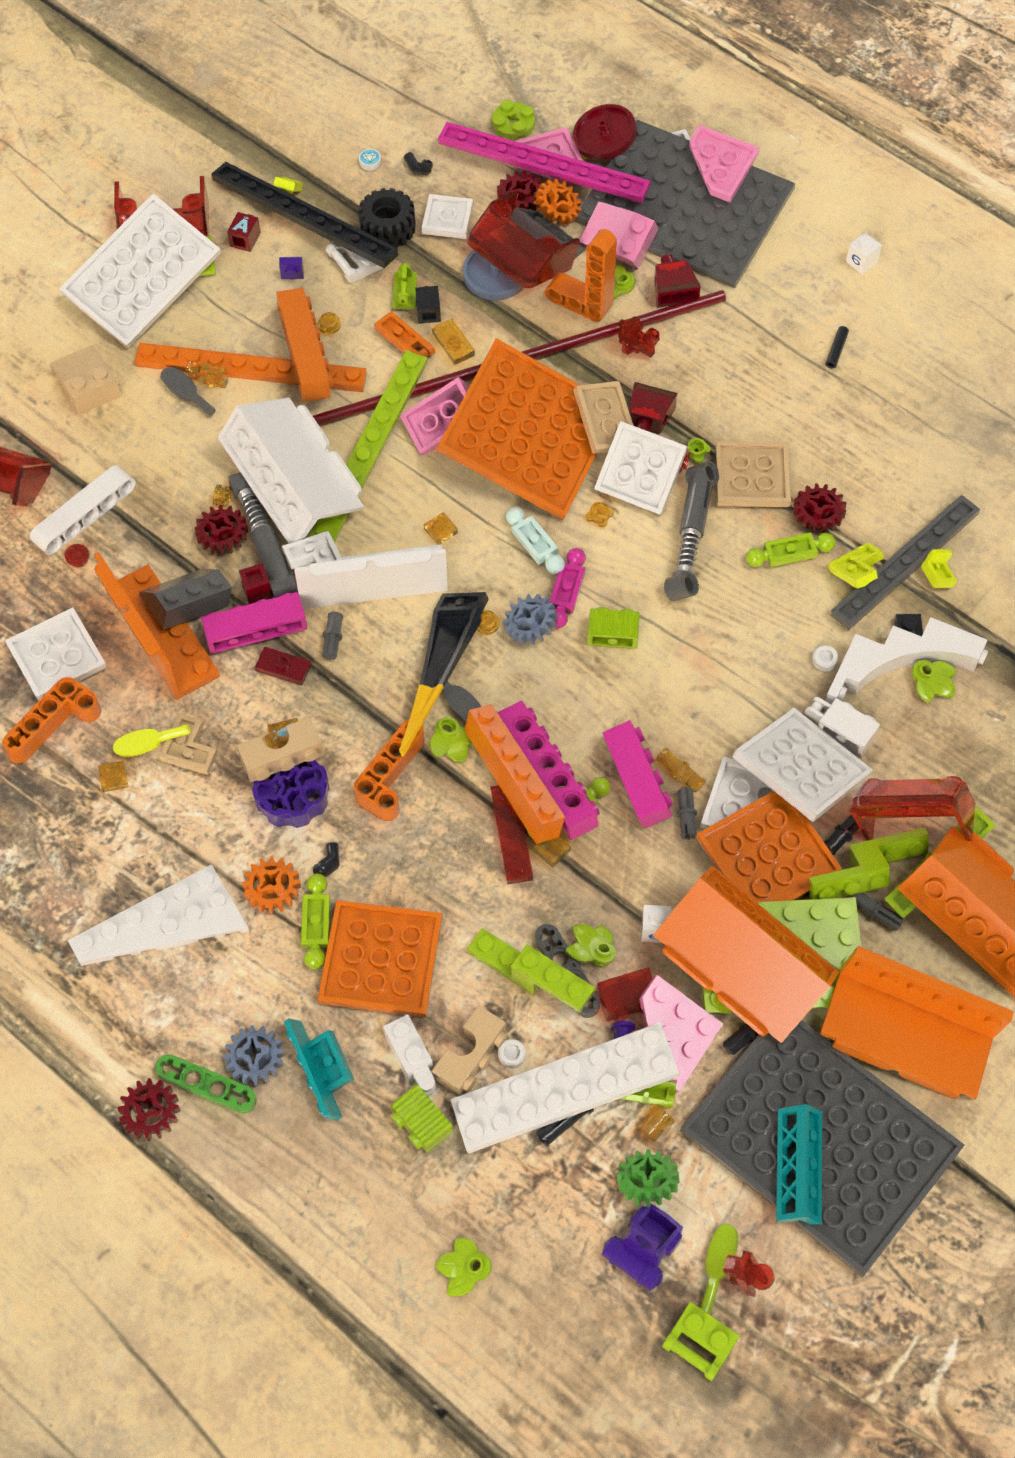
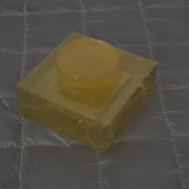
[424,512,458,545]
[98,760,129,792]
[534,836,571,868]

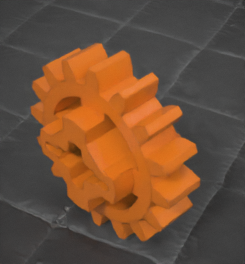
[534,179,582,226]
[242,856,301,914]

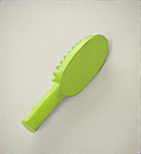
[700,1224,739,1314]

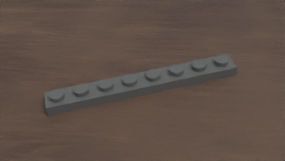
[830,495,980,630]

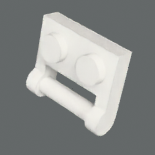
[326,243,383,283]

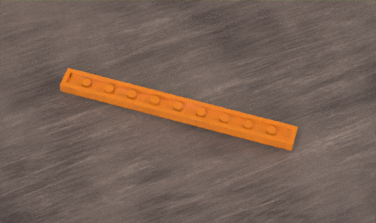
[134,342,367,393]

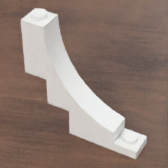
[826,617,988,704]

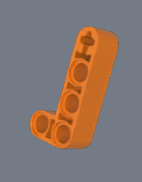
[3,677,101,763]
[354,720,425,821]

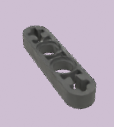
[535,924,600,1018]

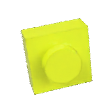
[273,177,303,195]

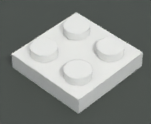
[422,194,473,239]

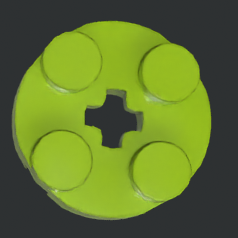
[492,100,535,141]

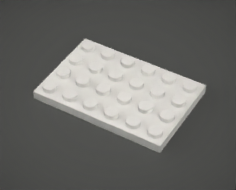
[59,194,221,349]

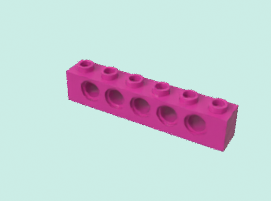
[497,700,600,840]

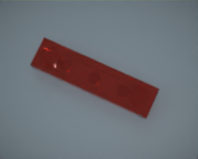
[490,785,533,885]

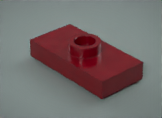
[255,646,312,685]

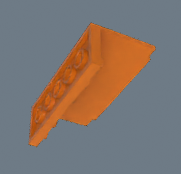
[94,552,220,700]
[897,826,1015,997]
[653,866,839,1043]
[820,946,1014,1100]

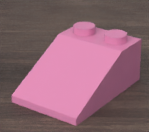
[579,202,658,269]
[400,377,469,455]

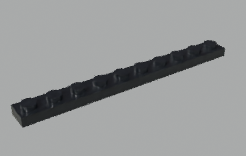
[211,162,398,268]

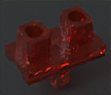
[618,316,660,358]
[723,1250,775,1297]

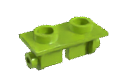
[393,263,417,309]
[620,1081,677,1108]

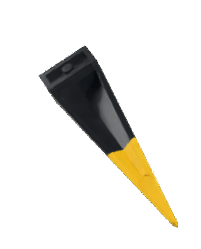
[399,592,489,757]

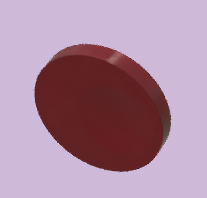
[573,104,637,160]

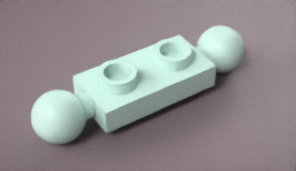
[506,507,565,574]

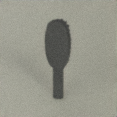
[161,367,216,416]
[442,681,481,721]

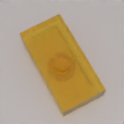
[432,318,475,365]

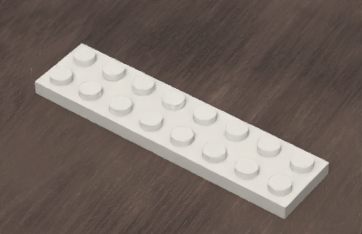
[450,1023,680,1154]

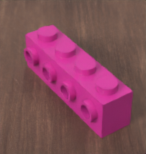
[201,592,308,654]
[602,720,674,829]

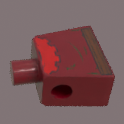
[654,254,701,308]
[629,382,678,434]

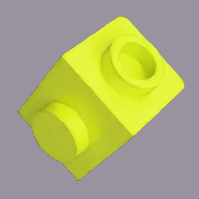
[920,549,957,588]

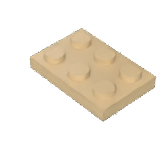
[573,381,633,454]

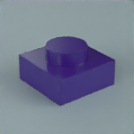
[279,257,304,280]

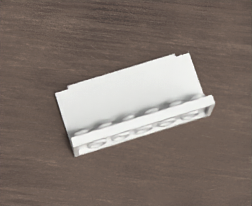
[217,398,364,544]
[294,544,448,609]

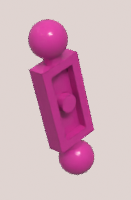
[550,548,586,629]

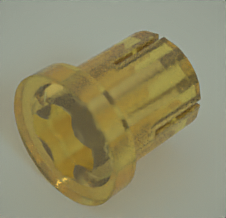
[638,1104,675,1142]

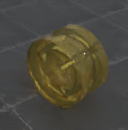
[213,484,231,508]

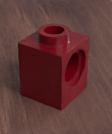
[239,563,273,604]

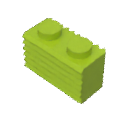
[587,607,640,648]
[390,1084,453,1153]

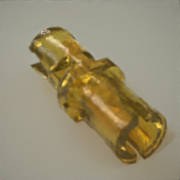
[656,748,705,793]

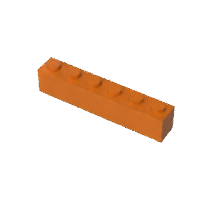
[276,288,334,402]
[464,704,565,844]

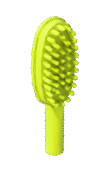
[113,724,191,758]

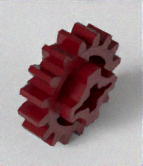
[497,171,541,213]
[793,483,847,533]
[194,505,248,555]
[118,1078,181,1141]

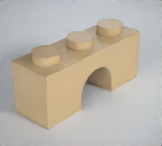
[237,717,323,782]
[432,1005,508,1096]

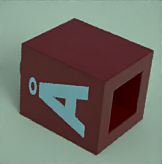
[227,212,261,252]

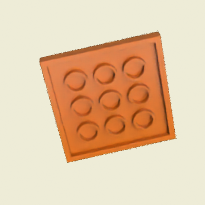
[695,791,843,902]
[317,900,442,1018]

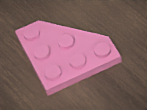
[689,125,760,203]
[512,127,583,185]
[639,975,723,1093]

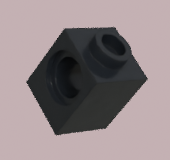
[415,286,441,324]

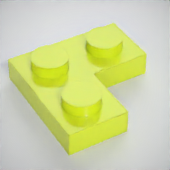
[828,543,884,589]

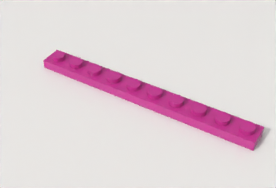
[438,122,651,203]

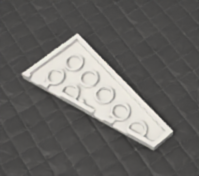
[68,864,249,966]

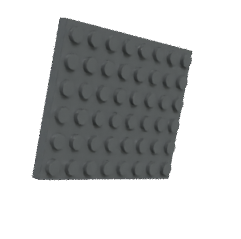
[575,119,795,288]
[680,1020,965,1278]

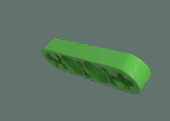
[155,1054,257,1114]

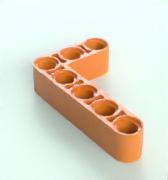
[545,229,617,322]

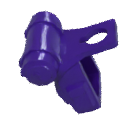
[601,1203,683,1291]

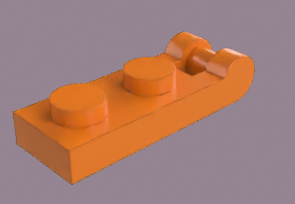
[374,311,436,357]

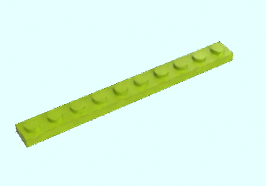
[308,350,428,543]

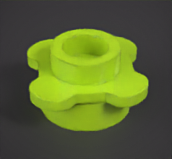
[685,438,710,463]

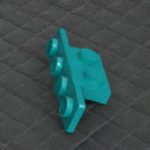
[284,1018,354,1120]

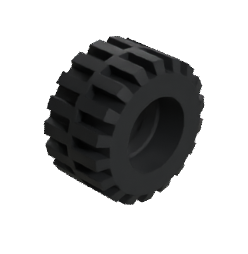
[358,188,416,248]

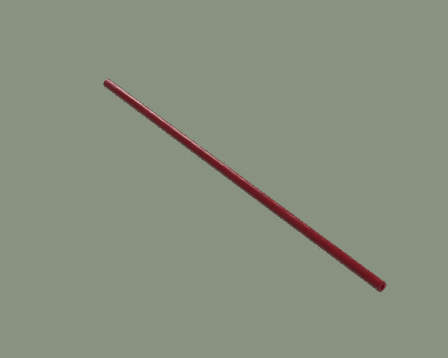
[313,290,726,426]

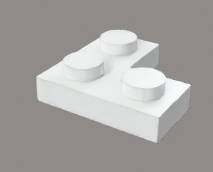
[282,531,342,569]

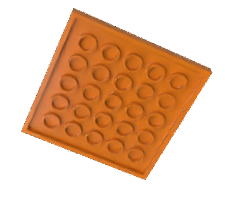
[436,338,597,520]

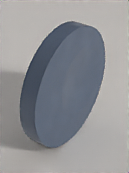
[463,243,528,301]

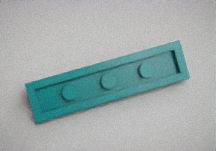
[776,1104,822,1225]

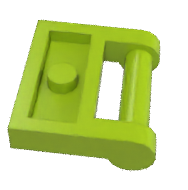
[662,1301,741,1382]

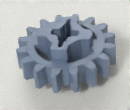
[503,594,558,645]
[223,1025,285,1087]

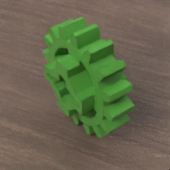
[617,1149,680,1207]

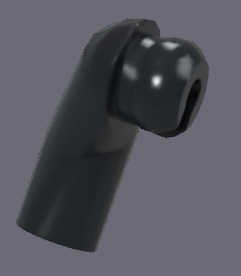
[403,152,433,175]
[313,842,340,877]

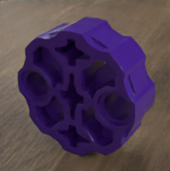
[252,760,330,828]

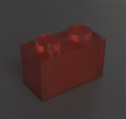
[596,967,653,1022]

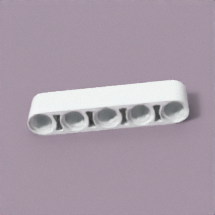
[30,465,136,555]

